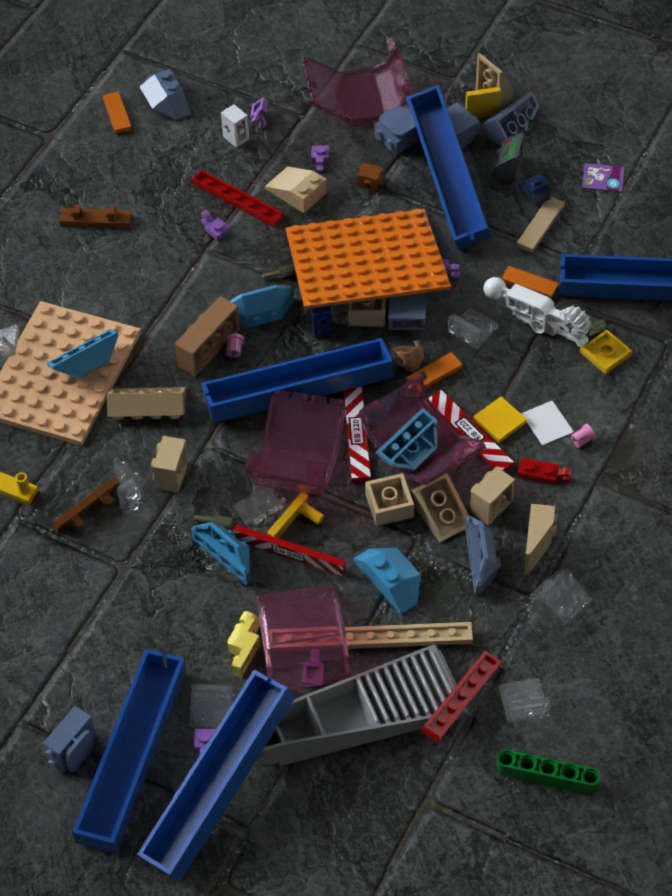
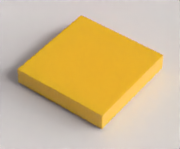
[465,87,501,119]
[580,329,633,374]
[473,397,527,443]

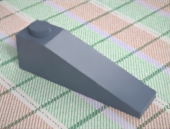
[481,91,539,146]

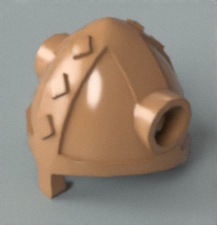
[393,340,424,372]

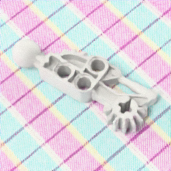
[483,277,591,347]

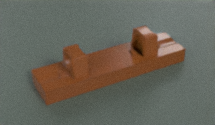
[59,205,132,228]
[52,476,120,533]

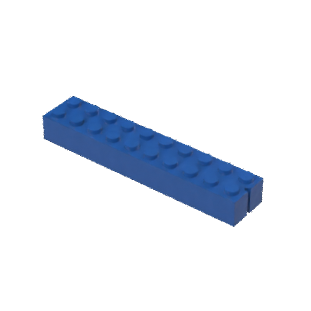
[406,85,492,250]
[559,254,672,301]
[201,338,394,424]
[73,649,187,854]
[137,670,296,882]

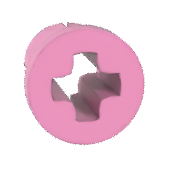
[226,333,244,358]
[571,424,596,448]

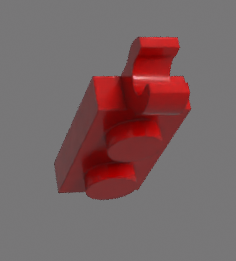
[517,457,572,484]

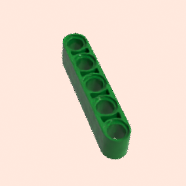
[496,750,601,795]

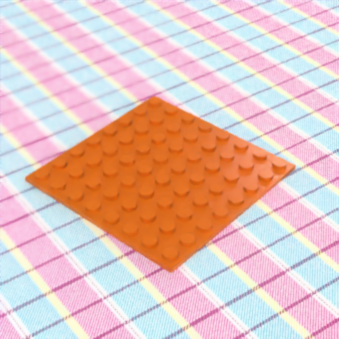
[286,209,451,309]

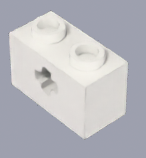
[221,105,249,148]

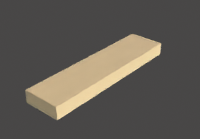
[516,197,565,253]

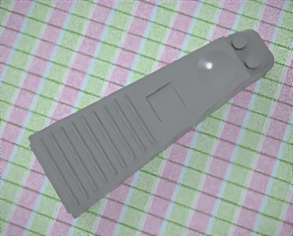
[256,644,469,766]

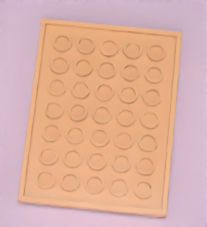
[0,301,141,446]

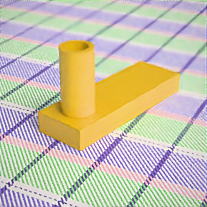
[0,472,39,505]
[267,492,324,538]

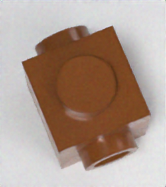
[357,163,385,191]

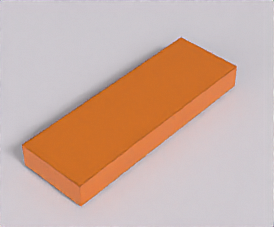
[102,91,132,134]
[501,266,559,300]
[406,352,462,393]

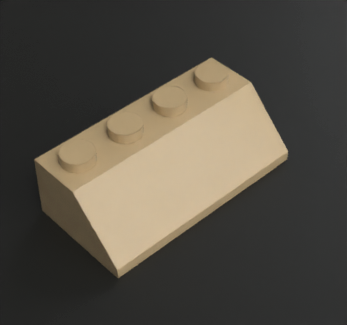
[107,387,186,420]

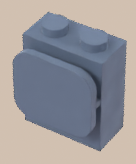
[448,102,479,148]
[374,105,420,155]
[388,292,426,330]
[43,706,96,773]

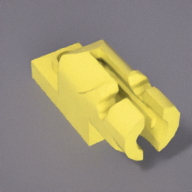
[228,611,261,678]

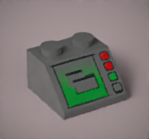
[493,133,524,182]

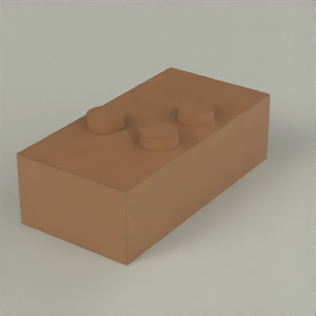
[175,296,240,376]

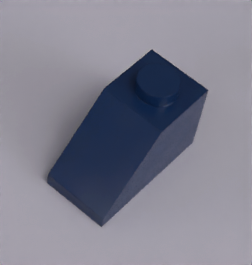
[518,174,551,206]

